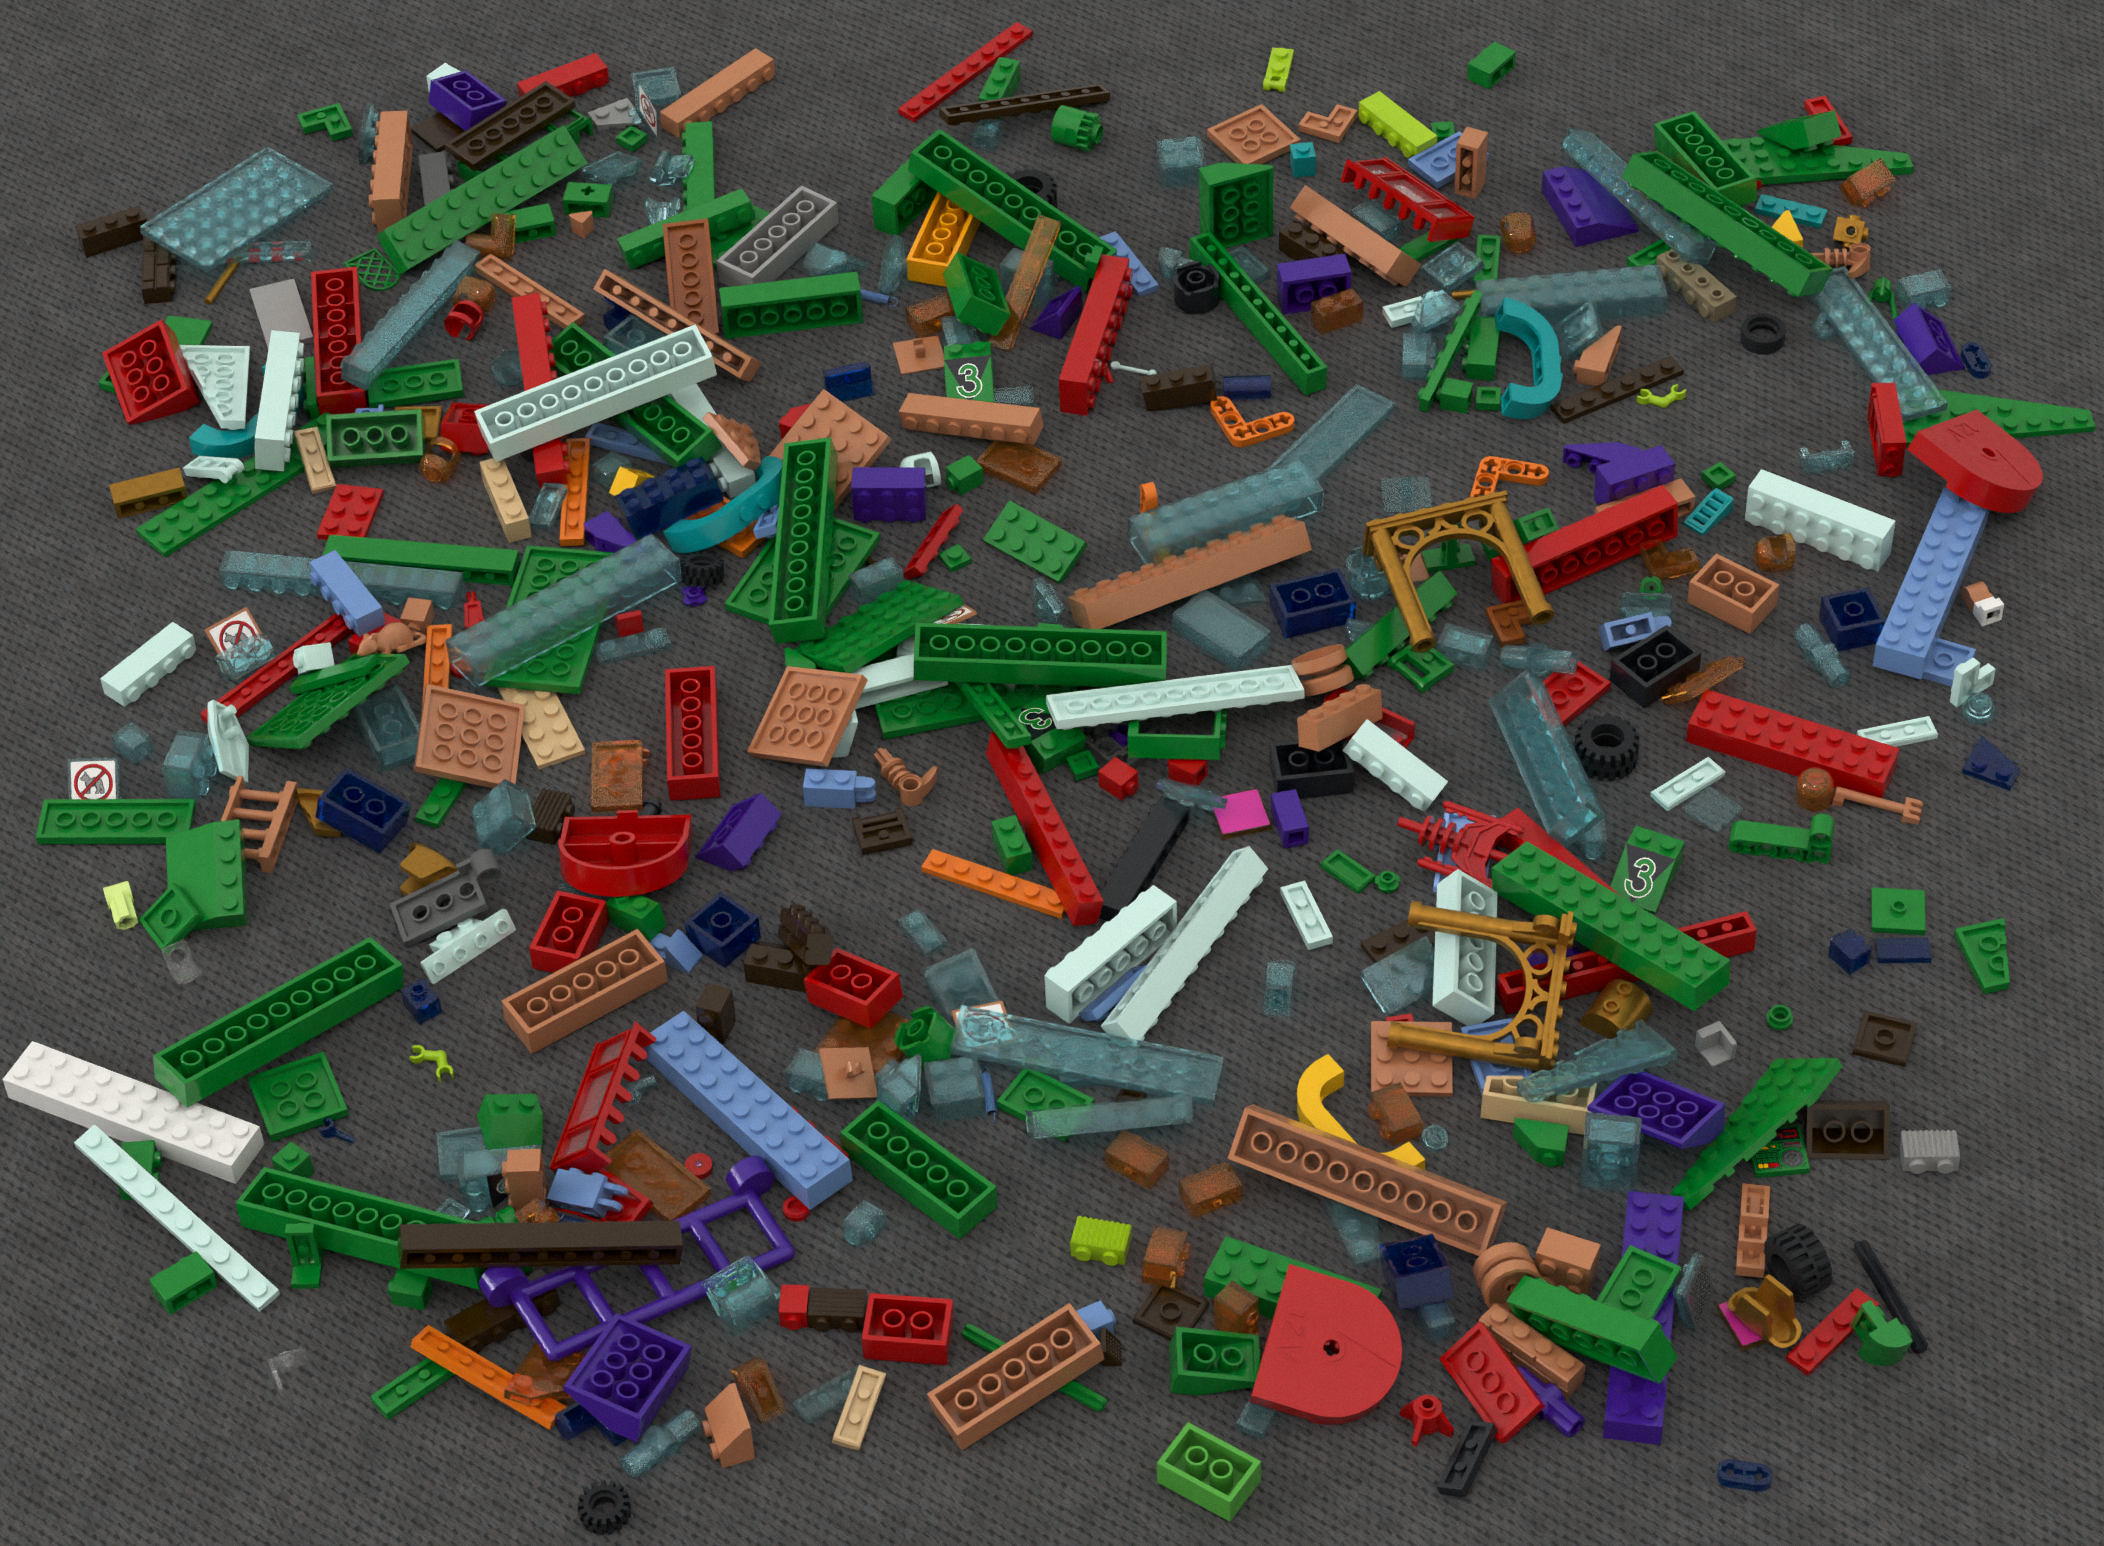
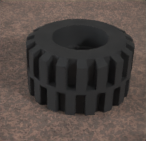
[1008,169,1057,208]
[1574,714,1639,782]
[1764,1224,1833,1302]

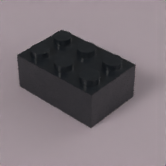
[1610,625,1701,708]
[1270,738,1354,798]

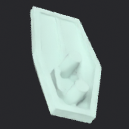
[208,700,249,783]

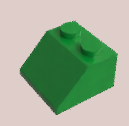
[477,1094,543,1157]

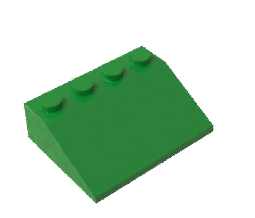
[1199,163,1274,249]
[166,819,248,931]

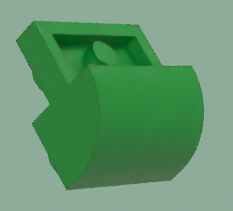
[1850,1300,1913,1366]

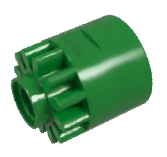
[1051,105,1104,152]

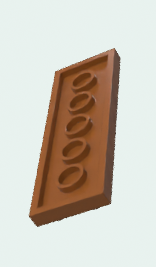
[662,218,720,337]

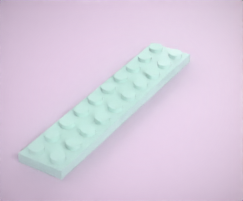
[1046,665,1304,730]

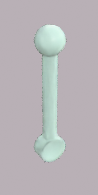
[1111,361,1157,375]

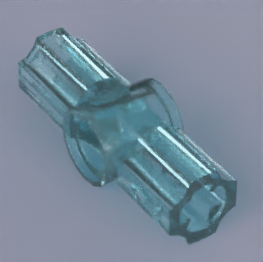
[1793,623,1851,688]
[1500,643,1578,676]
[619,1409,701,1479]

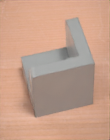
[1695,1021,1737,1067]

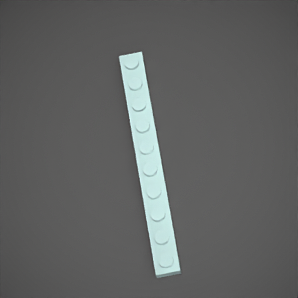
[74,1124,280,1312]

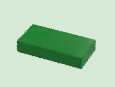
[1320,849,1376,894]

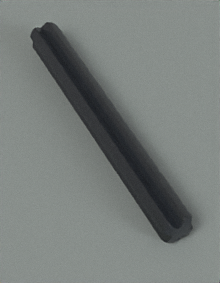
[1854,1240,1928,1354]

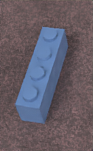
[309,550,385,637]

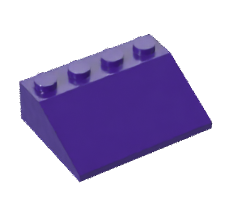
[1542,166,1639,247]
[1587,1066,1725,1148]
[563,1313,692,1442]

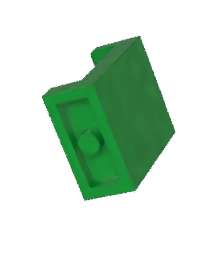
[1480,507,1559,562]

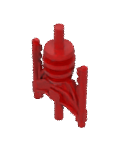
[1397,800,1525,889]

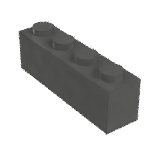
[418,151,455,206]

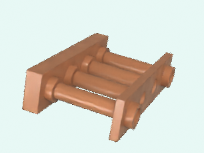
[221,776,298,873]

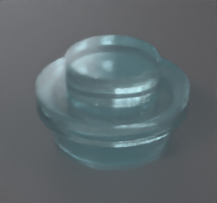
[1421,1124,1448,1151]

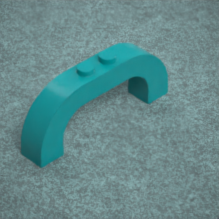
[1495,297,1563,419]
[189,364,305,459]
[663,456,783,553]

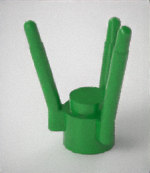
[1859,278,1897,328]

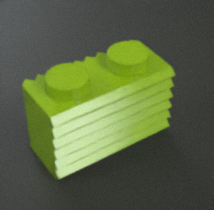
[1070,1216,1132,1266]

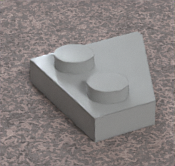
[588,98,646,130]

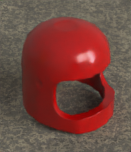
[444,300,484,341]

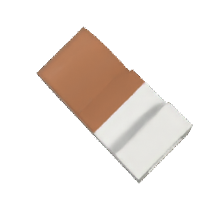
[1961,581,2004,626]

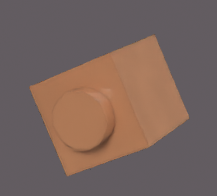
[400,598,435,637]

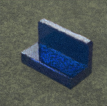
[823,361,876,402]

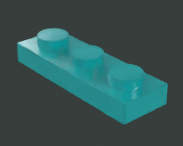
[1754,194,1827,229]

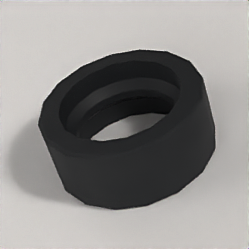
[1740,313,1786,355]

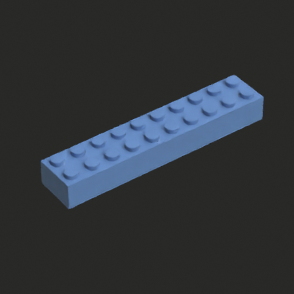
[1873,488,1989,679]
[643,1011,853,1210]

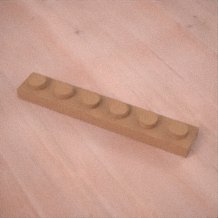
[474,254,586,329]

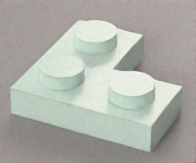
[1950,658,1996,707]

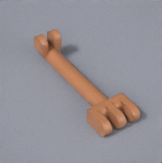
[1832,786,1923,825]

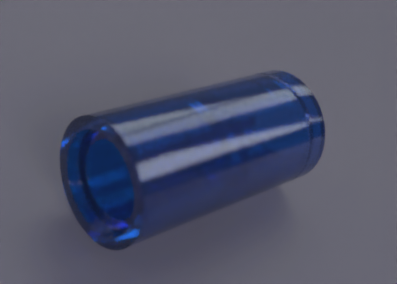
[1223,375,1271,400]

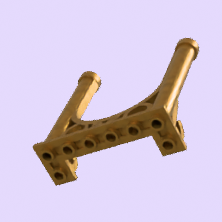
[1362,490,1555,653]
[1387,900,1577,1075]

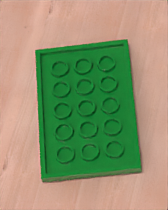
[724,517,881,625]
[794,580,964,673]
[246,653,410,750]

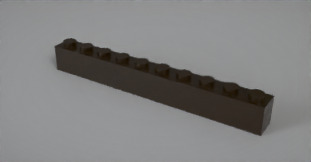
[397,1221,683,1269]

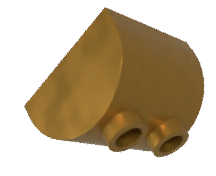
[1580,979,1653,1047]

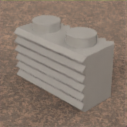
[1899,1130,1960,1174]

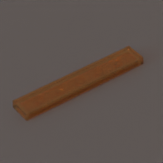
[988,215,1062,352]

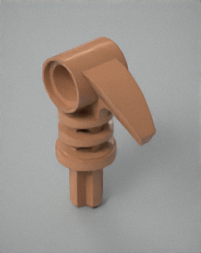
[1811,243,1870,278]
[874,748,938,806]

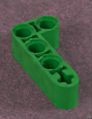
[1728,814,1835,865]

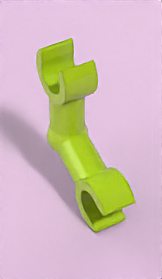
[1637,384,1686,408]
[409,1045,454,1082]

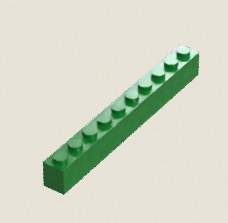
[1189,232,1328,395]

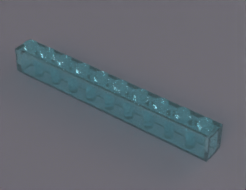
[1561,128,1717,265]
[340,240,480,391]
[219,550,465,609]

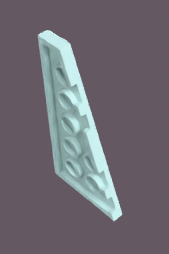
[180,345,250,430]

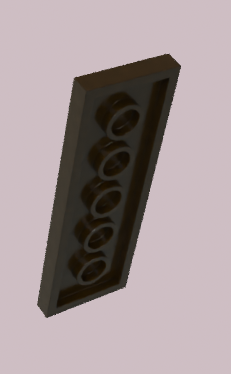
[444,81,576,171]

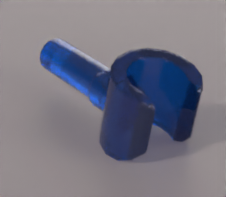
[318,1118,356,1143]

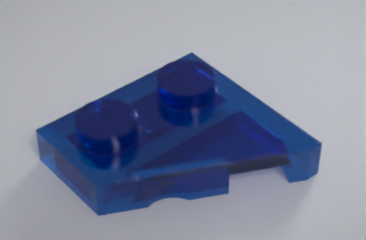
[1962,736,2020,791]

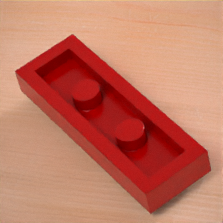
[1804,96,1853,146]

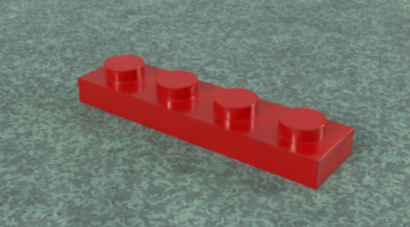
[901,503,963,580]
[1786,1288,1879,1376]

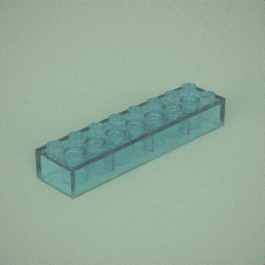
[1475,264,1668,325]
[1127,458,1324,565]
[1488,670,1606,848]

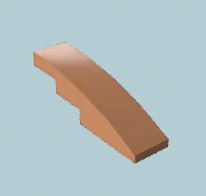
[1735,1183,1770,1278]

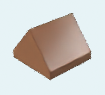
[569,211,594,239]

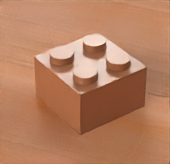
[1535,1227,1601,1296]

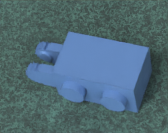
[1598,612,1672,651]
[803,769,877,809]
[547,1168,628,1218]

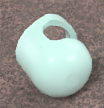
[900,452,941,488]

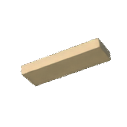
[294,427,336,494]
[832,1365,886,1450]

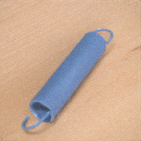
[860,289,898,307]
[979,1066,998,1123]

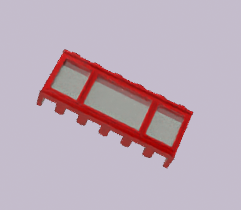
[1341,156,1475,242]
[549,1022,656,1175]

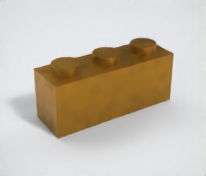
[109,468,187,519]

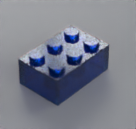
[1270,568,1356,639]
[315,767,411,853]
[1379,1234,1455,1310]

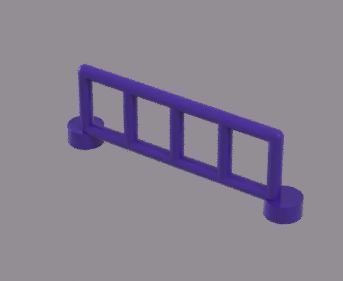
[479,1156,795,1362]

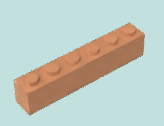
[660,48,775,139]
[899,393,1044,445]

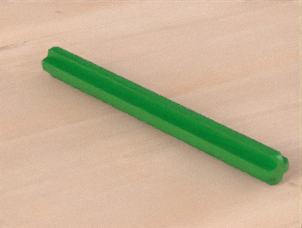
[962,1324,1107,1411]

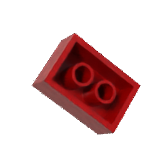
[529,890,609,973]
[804,947,903,1029]
[862,1293,955,1365]

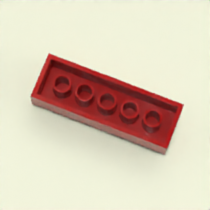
[665,666,721,801]

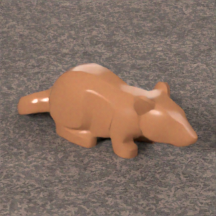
[357,622,427,657]

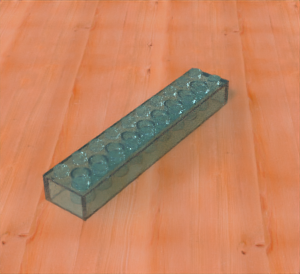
[446,534,682,688]

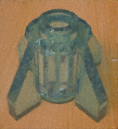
[645,198,680,225]

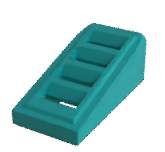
[1683,488,1734,536]

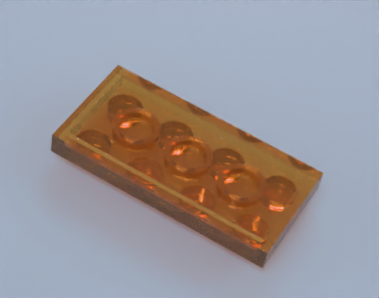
[603,1129,712,1221]

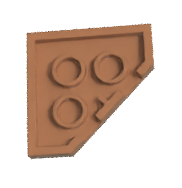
[702,412,761,471]

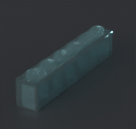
[1025,1094,1194,1139]

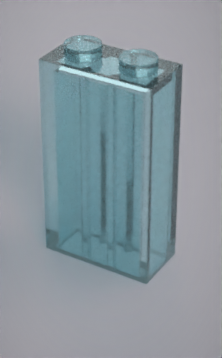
[1171,590,1271,672]

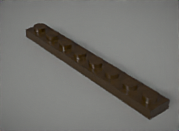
[939,83,1110,126]

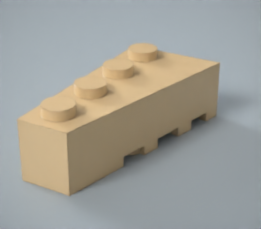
[1480,1075,1598,1136]

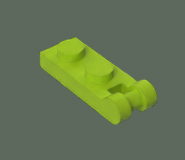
[1263,47,1294,93]

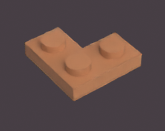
[1298,104,1357,143]

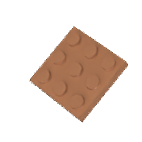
[1207,104,1301,165]
[1371,1021,1453,1097]

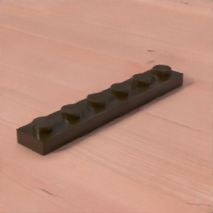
[1551,356,1684,424]

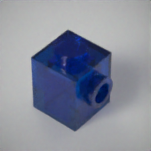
[1828,928,1872,975]
[401,978,442,1025]

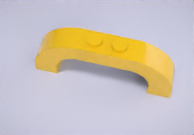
[1297,1054,1425,1170]

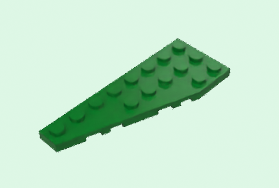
[1722,137,1914,185]
[1897,390,2096,448]
[1670,1058,1843,1210]

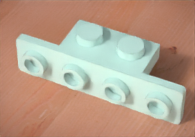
[421,909,516,984]

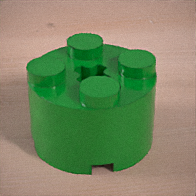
[894,1006,958,1070]

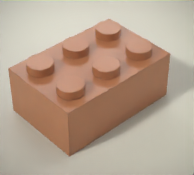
[1687,553,1779,634]

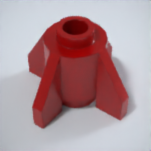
[1400,1395,1454,1447]

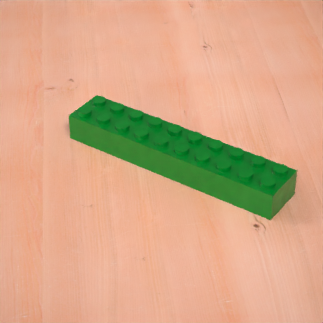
[376,125,588,275]
[908,129,1118,293]
[1621,151,1833,297]
[549,322,722,479]
[769,437,838,644]
[913,623,1167,687]
[1492,841,1730,1011]
[153,937,403,1108]
[235,1167,490,1290]

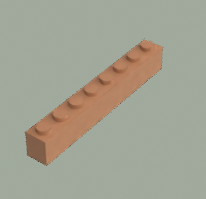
[593,269,762,382]

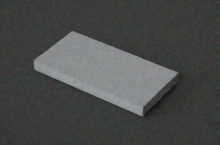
[249,279,314,349]

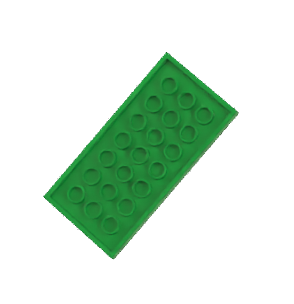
[482,545,623,694]
[863,656,1078,739]

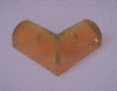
[465,212,516,260]
[1639,538,1700,581]

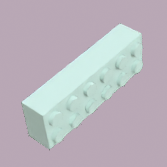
[255,330,304,471]
[1745,469,1895,572]
[1433,869,1498,1026]
[1045,885,1177,1024]

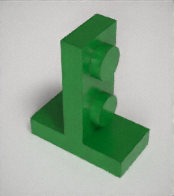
[1422,522,1475,573]
[285,1223,325,1289]

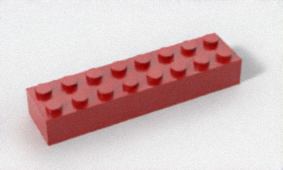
[1059,255,1133,416]
[311,267,367,415]
[1491,485,1678,604]
[1686,689,1900,798]

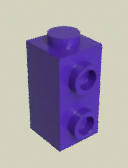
[1271,789,1309,848]

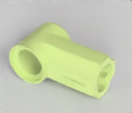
[103,881,138,930]

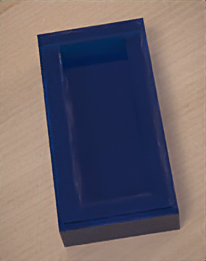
[1875,937,1932,963]

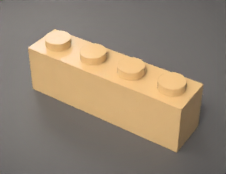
[479,458,532,543]

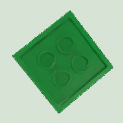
[247,1051,349,1142]

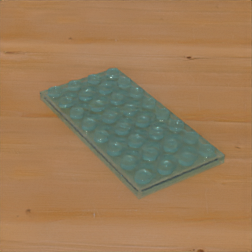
[140,146,333,273]

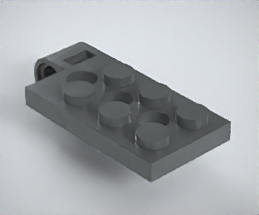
[390,849,502,948]

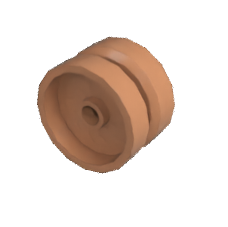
[1291,644,1354,696]
[1473,1242,1542,1314]

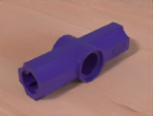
[1517,1366,1585,1437]

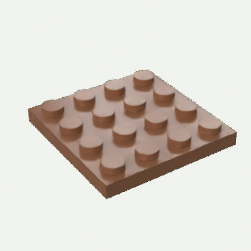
[769,389,892,510]
[747,666,868,767]
[414,684,525,792]

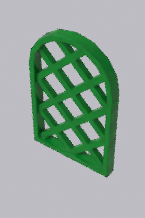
[344,248,400,291]

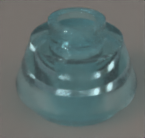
[1961,692,1996,725]

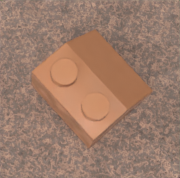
[701,1383,755,1468]

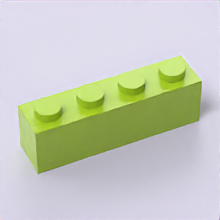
[1358,91,1437,158]

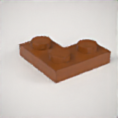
[1485,600,1531,649]

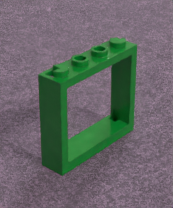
[1128,708,1228,760]

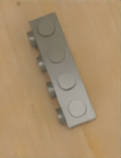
[1655,246,1737,323]

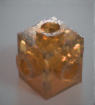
[514,1198,560,1223]

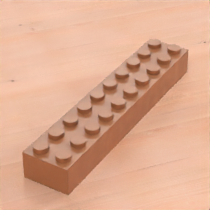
[1067,515,1312,629]
[1227,1104,1508,1256]

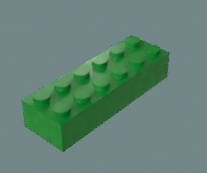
[1654,111,1757,206]
[719,272,863,339]
[840,1100,998,1239]
[1204,1236,1382,1320]
[1506,1275,1678,1384]

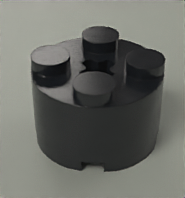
[1173,261,1220,314]

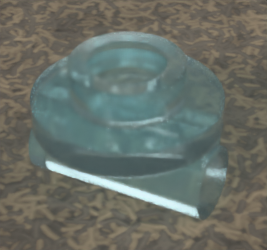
[1345,618,1372,641]

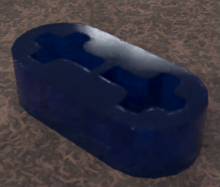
[1961,342,1992,379]
[1716,1459,1772,1492]

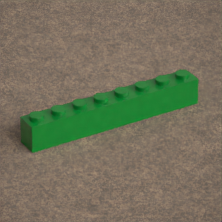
[322,535,521,586]

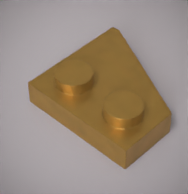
[296,788,346,838]

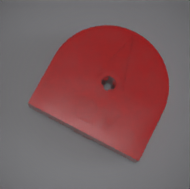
[1907,410,2043,513]
[558,810,693,897]
[1249,1264,1402,1425]

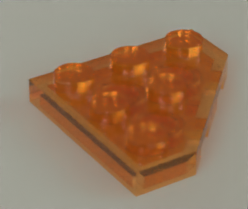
[504,1341,586,1406]

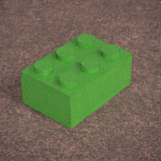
[1157,1422,1261,1522]

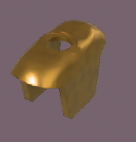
[400,842,458,896]
[1727,1274,1802,1348]

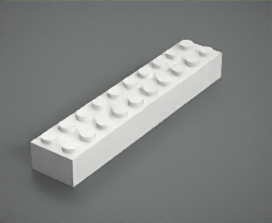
[3,1041,264,1184]

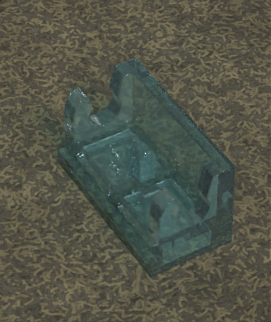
[1798,440,1855,475]
[1620,592,1672,619]

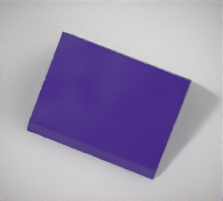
[1029,285,1082,339]

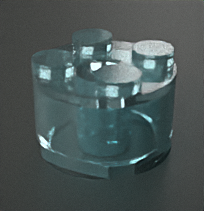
[1346,545,1392,600]

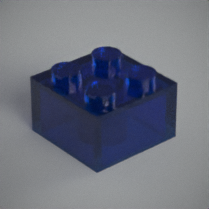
[1819,587,1886,652]
[685,892,761,968]

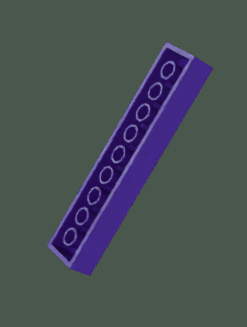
[1603,1191,1684,1445]

